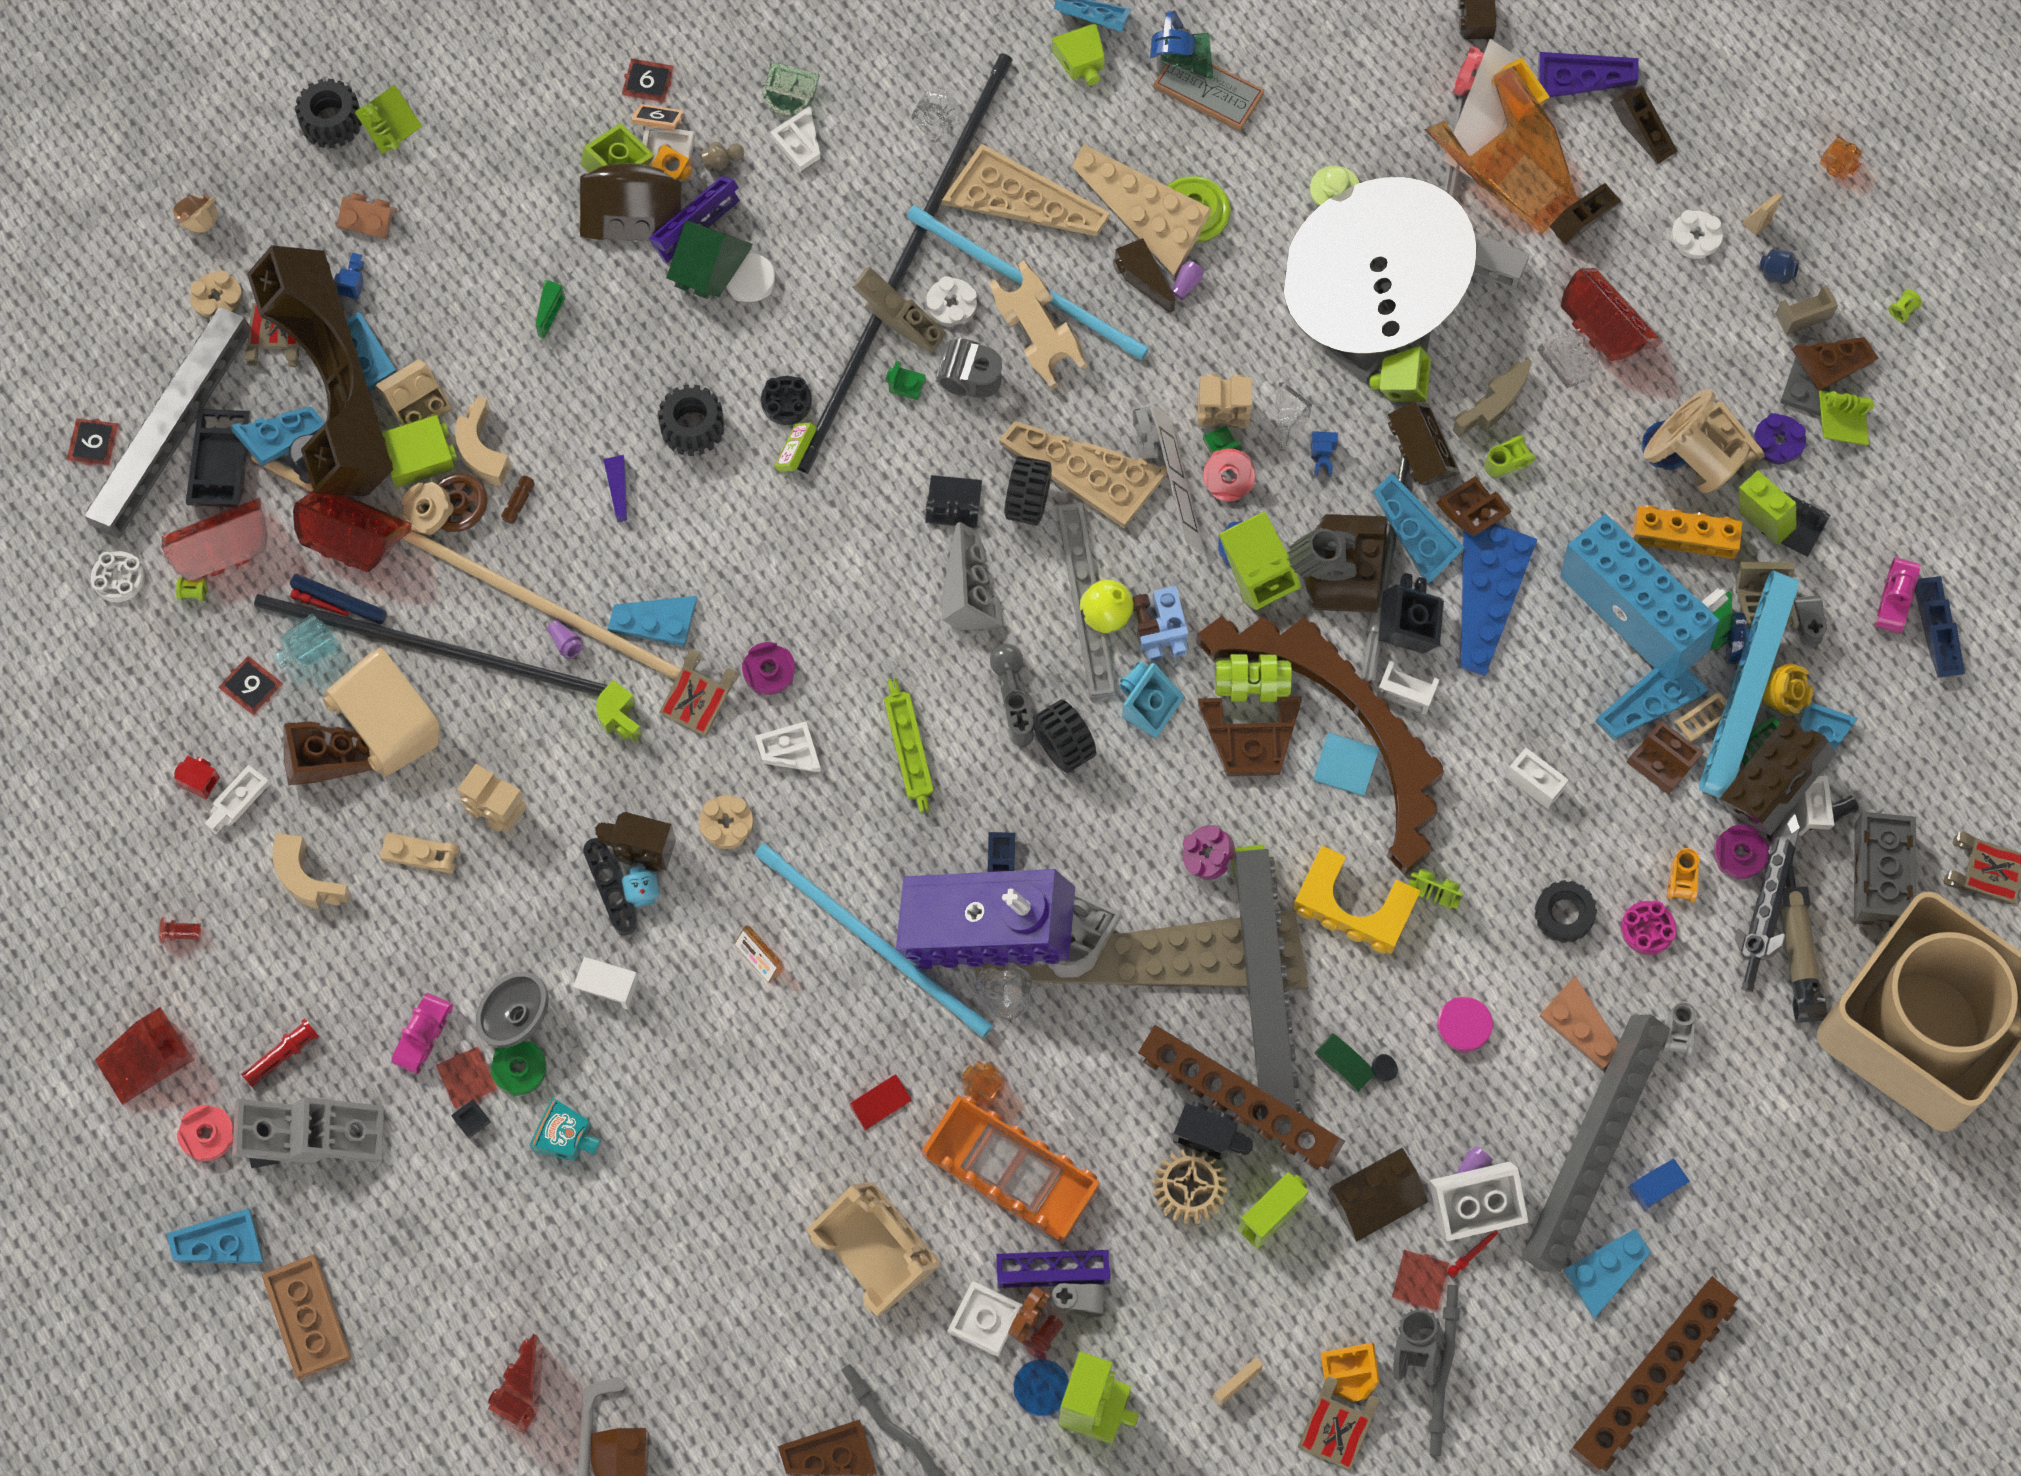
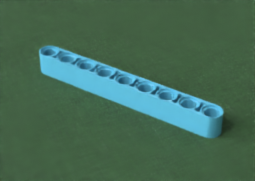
[1699,571,1799,798]

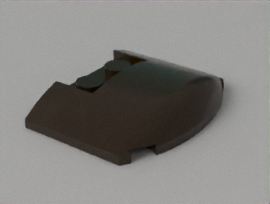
[580,163,682,241]
[1304,514,1388,613]

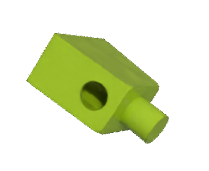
[1052,23,1105,86]
[1369,346,1431,402]

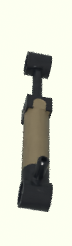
[1766,814,1827,1023]

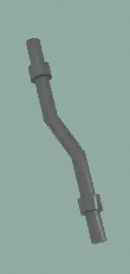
[1428,1285,1460,1456]
[841,1364,946,1476]

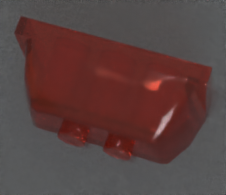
[1560,268,1663,361]
[293,491,412,572]
[161,497,268,580]

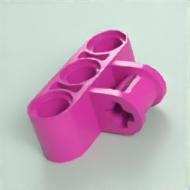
[1874,557,1921,634]
[391,993,453,1074]

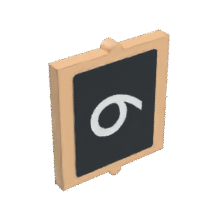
[631,104,683,130]

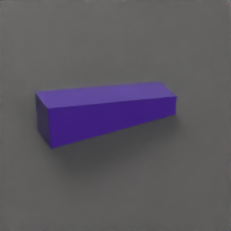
[603,455,627,522]

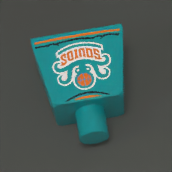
[529,1098,601,1161]

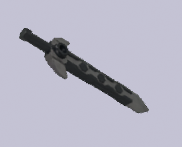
[1735,810,1800,993]

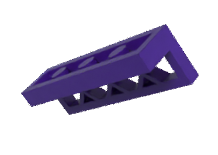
[648,176,740,263]
[996,1250,1111,1288]

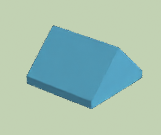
[1122,663,1185,738]
[1313,732,1379,796]

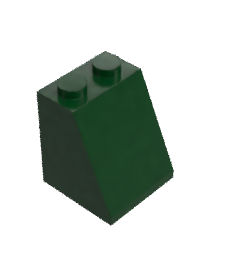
[666,220,753,299]

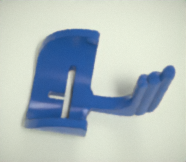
[1150,10,1196,59]

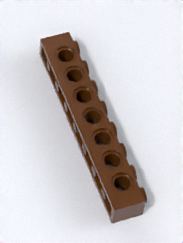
[1138,1025,1345,1170]
[1569,1276,1739,1474]

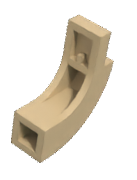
[455,396,511,487]
[272,833,351,909]

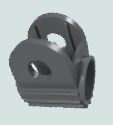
[936,339,1002,398]
[1287,527,1357,581]
[1393,1307,1446,1385]

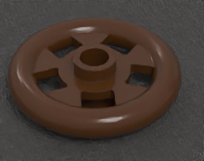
[428,473,488,532]

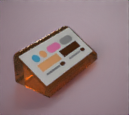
[734,925,784,983]

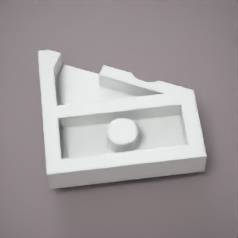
[770,107,820,172]
[755,722,821,772]

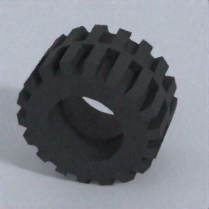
[295,78,362,148]
[658,384,725,456]
[1004,455,1052,526]
[1033,699,1097,773]

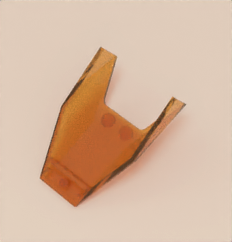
[1424,66,1578,233]

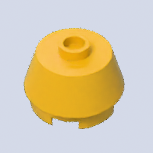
[1762,663,1813,716]

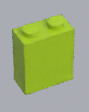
[382,415,457,488]
[1739,470,1796,546]
[1238,1171,1309,1250]

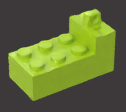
[1058,1351,1139,1445]

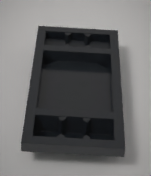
[185,409,251,507]

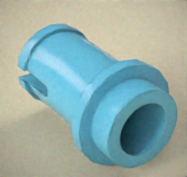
[1119,661,1149,695]

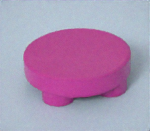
[1621,900,1676,955]
[1436,997,1493,1053]

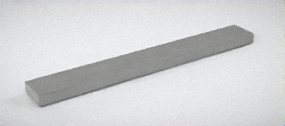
[1057,502,1116,699]

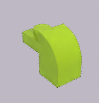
[596,680,642,742]

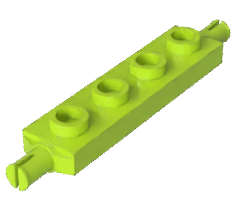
[884,678,934,814]

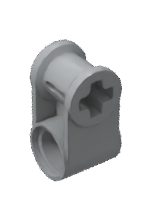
[1662,1002,1697,1057]
[1049,1283,1104,1317]

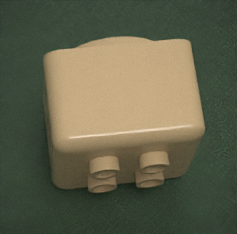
[1817,892,2021,1132]

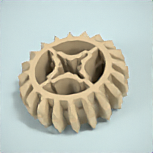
[1152,1149,1228,1225]

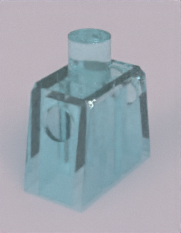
[273,614,340,669]

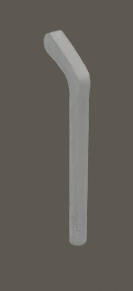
[577,1377,625,1476]

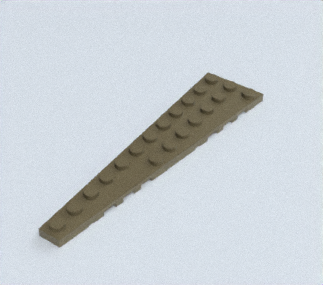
[974,910,1309,990]

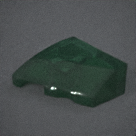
[1161,32,1213,79]

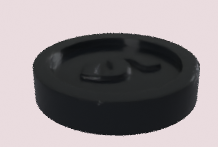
[1372,1054,1398,1082]

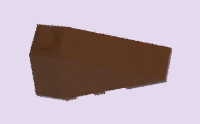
[283,721,373,786]
[591,1428,649,1476]

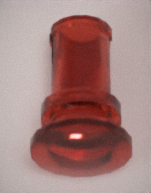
[158,916,201,944]
[1022,1315,1064,1361]

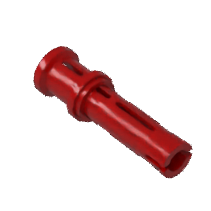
[241,1018,320,1087]

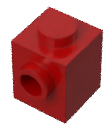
[174,755,220,800]

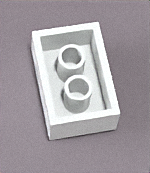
[1429,1162,1529,1241]

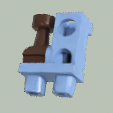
[1132,586,1188,663]

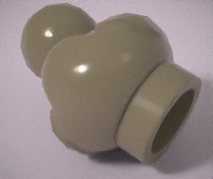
[701,142,745,172]

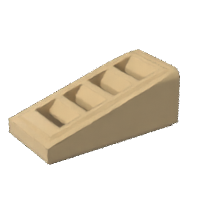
[1742,193,1782,235]
[1675,691,1727,743]

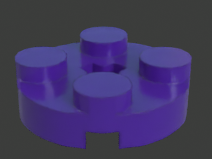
[1753,413,1806,465]

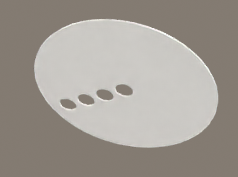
[1284,177,1476,353]

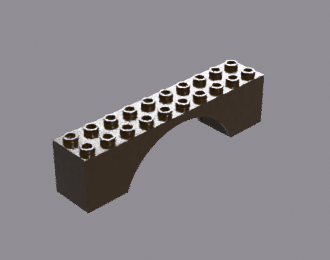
[247,245,393,496]

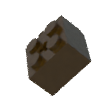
[595,812,676,872]

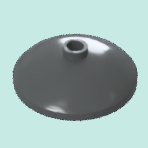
[476,972,549,1048]

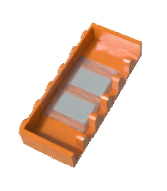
[922,1095,1100,1244]

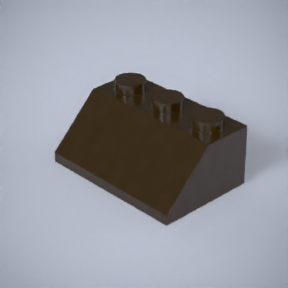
[1388,401,1460,486]
[1328,1147,1428,1242]

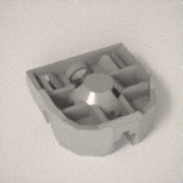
[1033,892,1121,978]

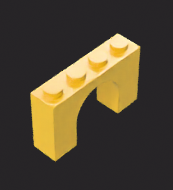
[1293,846,1421,954]

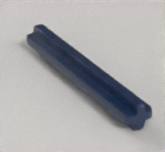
[290,574,387,624]

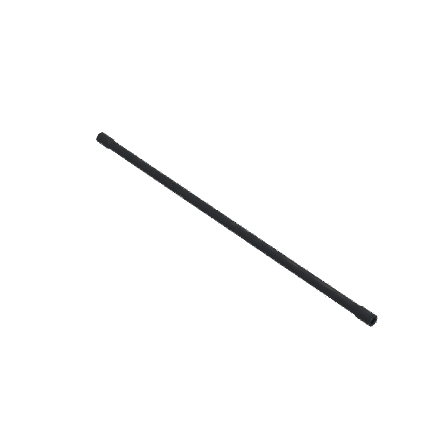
[797,53,1013,474]

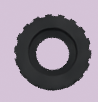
[1534,880,1597,943]

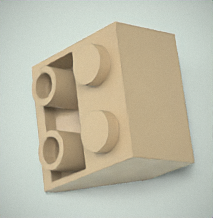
[375,359,452,426]

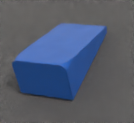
[1628,1158,1690,1211]

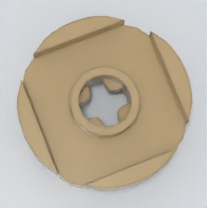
[190,270,243,319]
[401,482,454,536]
[699,795,753,849]

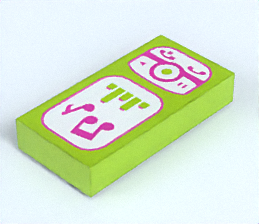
[774,423,817,472]

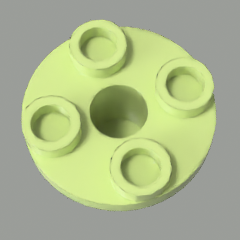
[1310,166,1360,207]

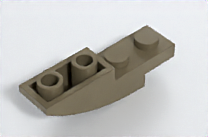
[852,267,946,353]
[1452,358,1532,438]

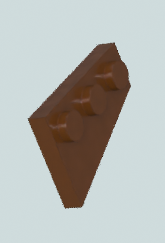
[1791,337,1879,391]
[778,1419,877,1476]

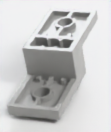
[232,1097,384,1164]

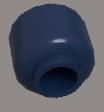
[1759,249,1799,284]

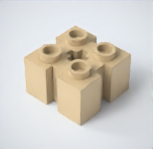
[1197,374,1252,427]
[457,764,527,833]

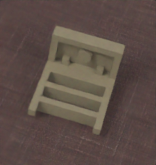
[1735,562,1799,627]

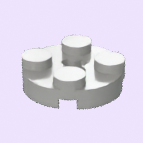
[1133,407,1158,460]

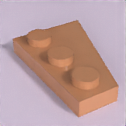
[1539,976,1618,1070]

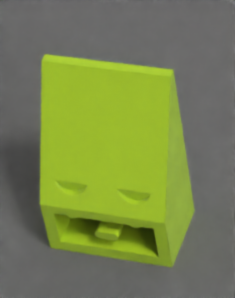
[1218,511,1301,610]

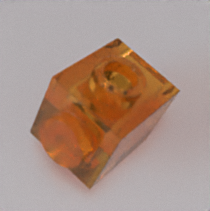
[1819,136,1863,181]
[961,1060,1005,1107]

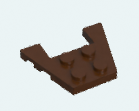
[1198,696,1302,776]

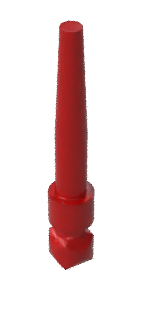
[290,589,350,617]
[1447,1230,1498,1278]

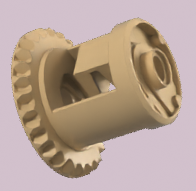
[1643,389,1749,493]

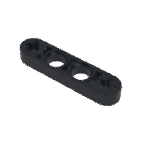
[583,838,637,936]

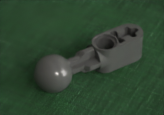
[990,643,1034,746]

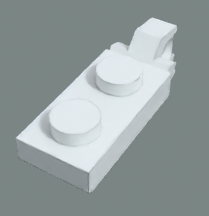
[205,765,271,835]

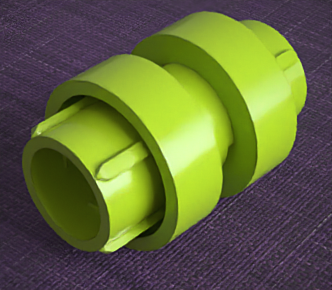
[1215,654,1292,703]

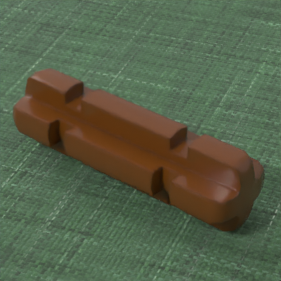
[501,475,535,524]

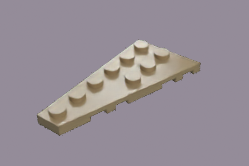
[942,144,1110,236]
[1072,144,1212,277]
[999,421,1168,528]

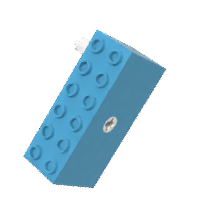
[1560,513,1729,684]

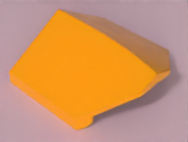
[1321,1342,1380,1402]

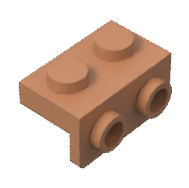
[337,193,397,238]

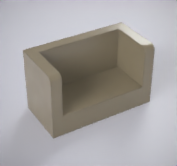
[1775,285,1838,335]

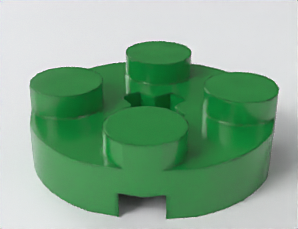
[491,1041,547,1096]

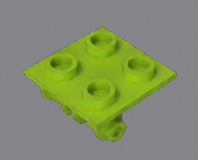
[354,84,422,154]
[1819,390,1874,446]
[1408,868,1464,909]

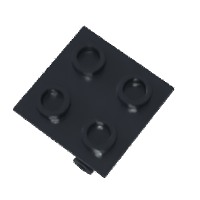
[925,475,982,528]
[1761,491,1831,557]

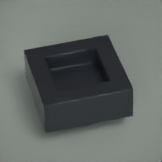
[451,1099,491,1139]

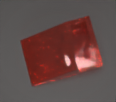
[95,1007,195,1105]
[488,1333,544,1435]

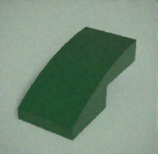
[1314,1033,1374,1092]

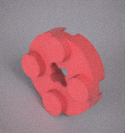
[1452,46,1484,96]
[1203,449,1255,501]
[177,1105,234,1162]

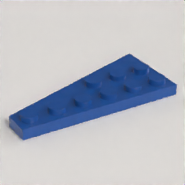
[1460,524,1538,676]

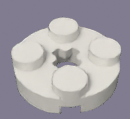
[1671,210,1723,259]
[926,276,977,327]

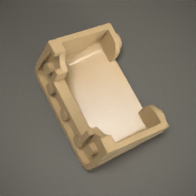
[323,647,439,778]
[806,1182,940,1316]

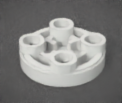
[726,253,775,302]
[91,551,145,602]

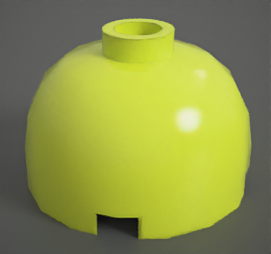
[1079,580,1134,633]

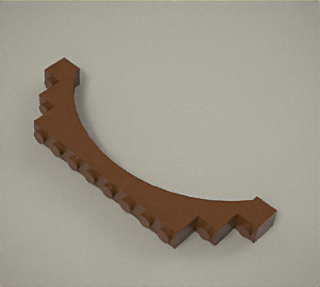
[1196,616,1444,876]

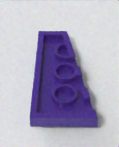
[1538,52,1639,98]

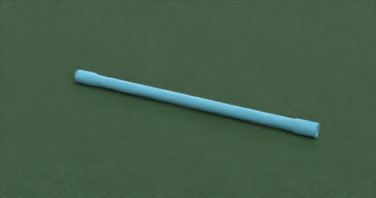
[906,205,1149,361]
[755,843,993,1038]

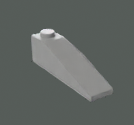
[941,522,1002,630]

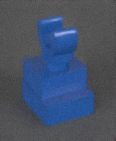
[334,253,365,299]
[1310,431,1338,477]

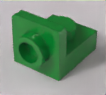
[885,360,926,400]
[1203,426,1241,455]

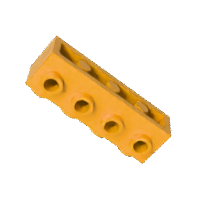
[1632,505,1742,559]

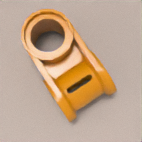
[1667,848,1700,903]

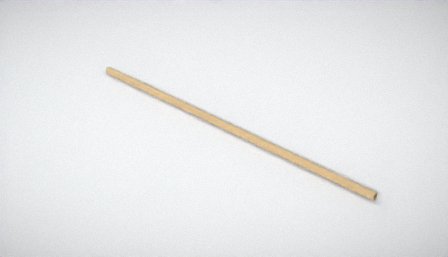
[251,455,681,680]

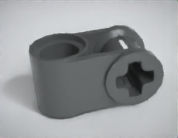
[1794,595,1827,647]

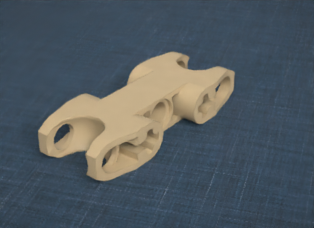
[989,260,1088,389]

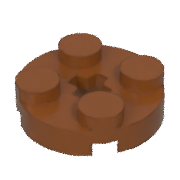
[1008,1286,1052,1343]

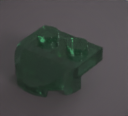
[762,61,820,116]

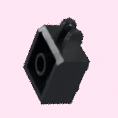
[1378,572,1444,654]
[1173,1101,1253,1160]

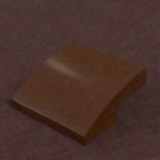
[1436,476,1512,537]
[1626,720,1704,795]

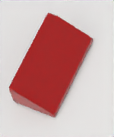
[850,1074,912,1130]

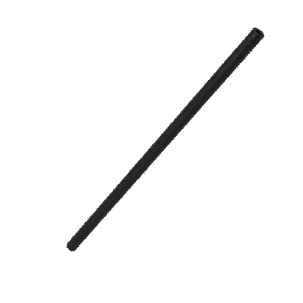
[254,594,608,696]

